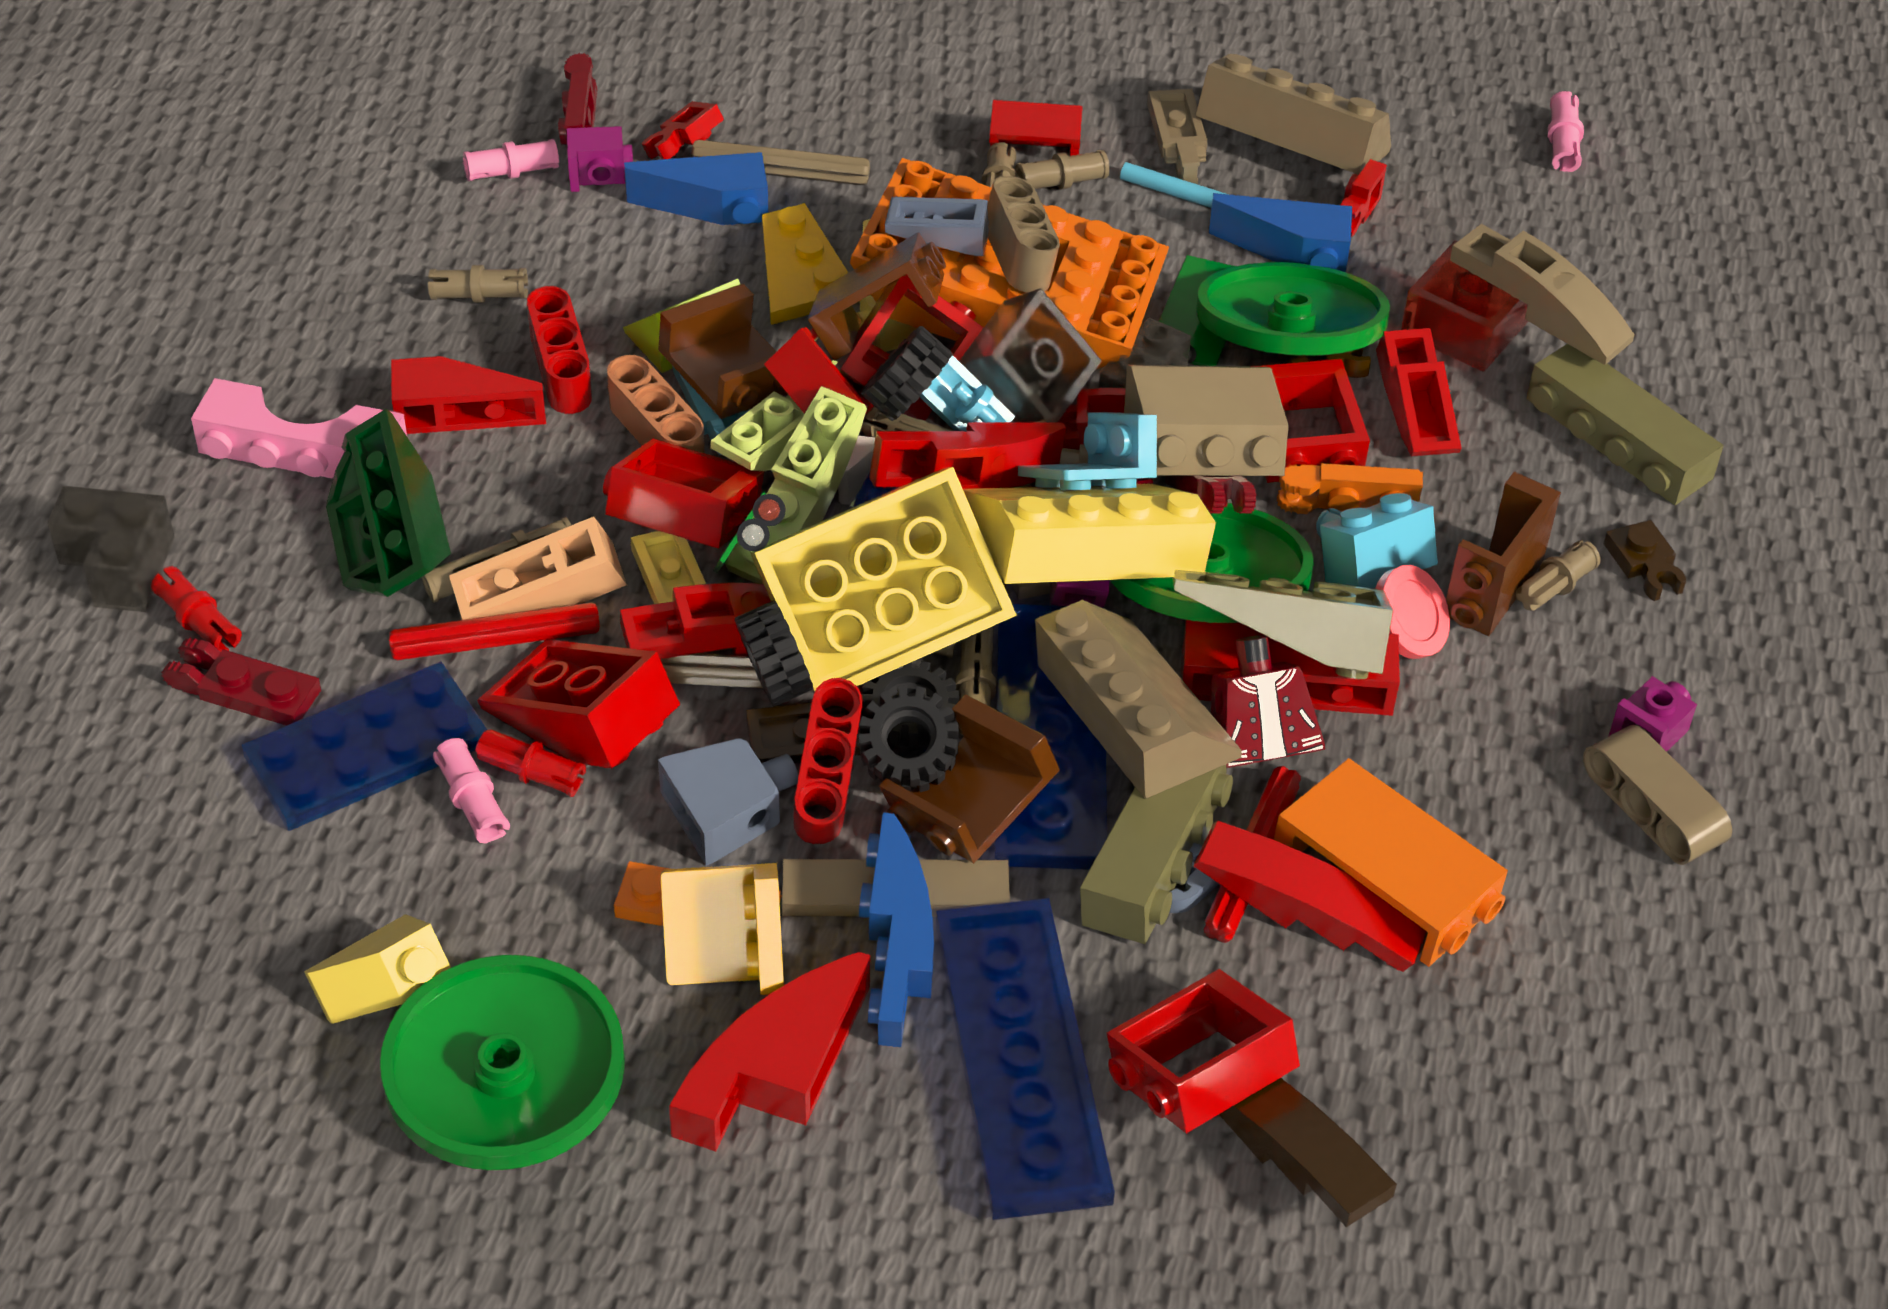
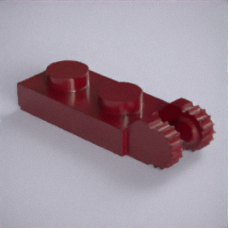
[558,53,598,145]
[1165,475,1256,514]
[161,637,321,728]

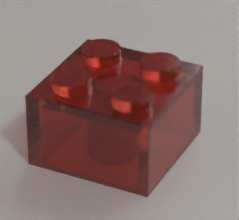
[1401,240,1528,372]

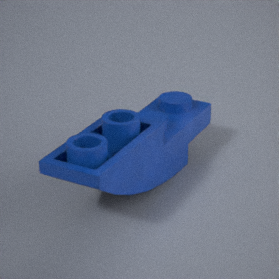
[859,812,934,1047]

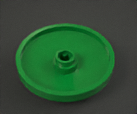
[1196,262,1390,355]
[1110,503,1313,623]
[380,955,625,1170]

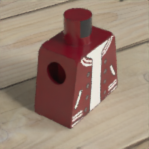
[1211,635,1325,768]

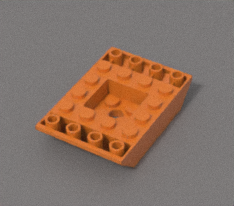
[850,158,1169,379]

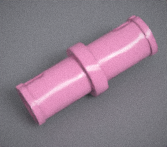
[1548,91,1584,172]
[463,139,559,182]
[433,738,510,844]

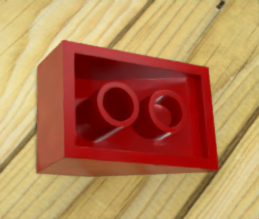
[477,639,680,769]

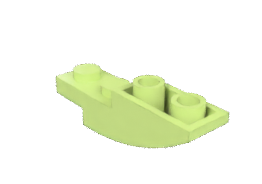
[711,360,838,471]
[725,386,867,584]

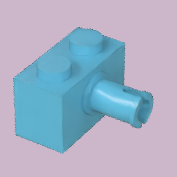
[1316,493,1438,589]

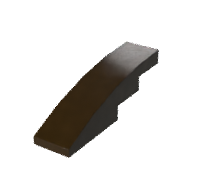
[1219,1078,1397,1227]

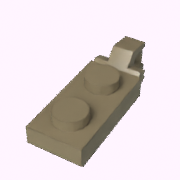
[1147,89,1207,184]

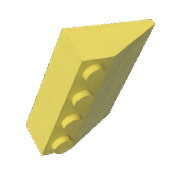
[750,467,1017,693]
[963,484,1216,584]

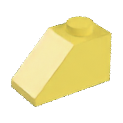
[304,914,451,1024]

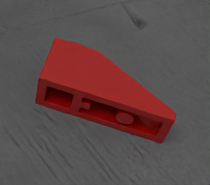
[391,356,546,434]

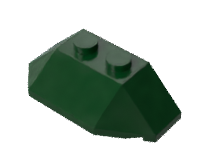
[326,409,451,597]

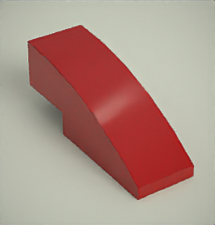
[1376,328,1462,457]

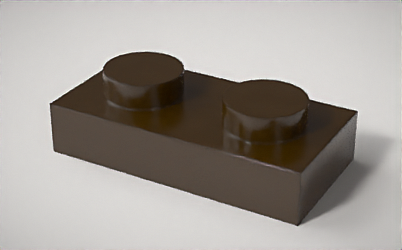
[746,702,861,763]

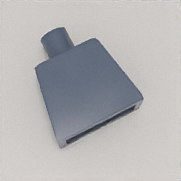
[658,738,799,866]

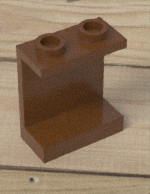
[808,232,946,361]
[658,284,788,419]
[1446,471,1561,636]
[879,694,1060,864]

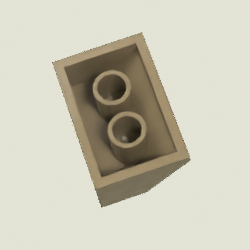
[1124,365,1288,476]

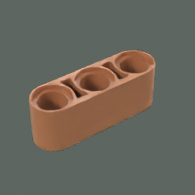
[607,355,705,453]

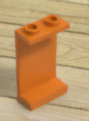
[1273,758,1508,967]

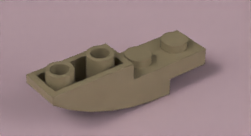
[1450,224,1635,365]

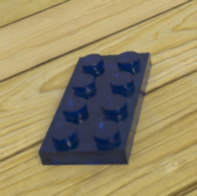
[242,661,487,831]

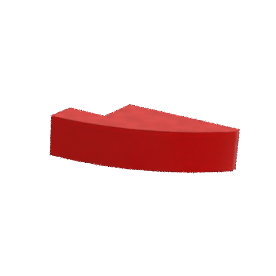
[669,952,871,1152]

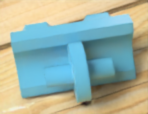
[920,355,1015,431]

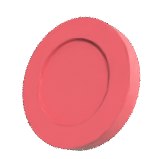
[1375,565,1450,659]

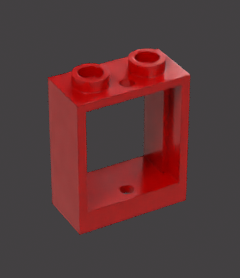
[835,274,985,421]
[1251,359,1370,483]
[603,438,764,549]
[1107,969,1300,1133]

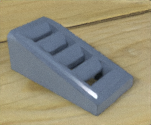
[885,197,989,256]

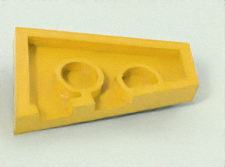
[762,203,848,325]

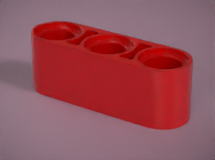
[527,286,592,414]
[793,678,862,844]

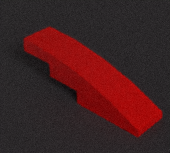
[1193,821,1427,972]

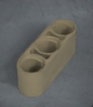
[988,176,1060,293]
[1583,725,1732,865]

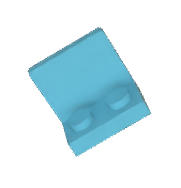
[1018,412,1157,490]

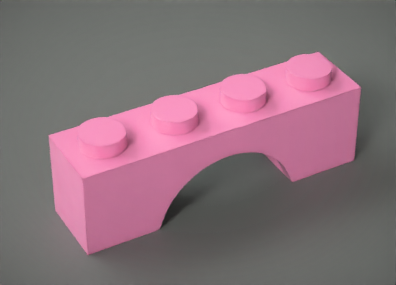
[191,378,407,478]

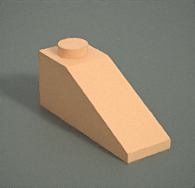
[449,516,627,620]

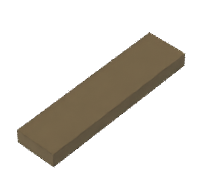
[782,859,1010,917]

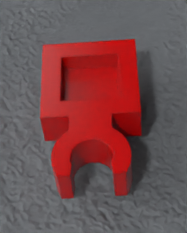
[642,101,724,160]
[1340,159,1387,237]

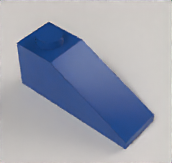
[624,152,769,225]
[1209,193,1352,272]

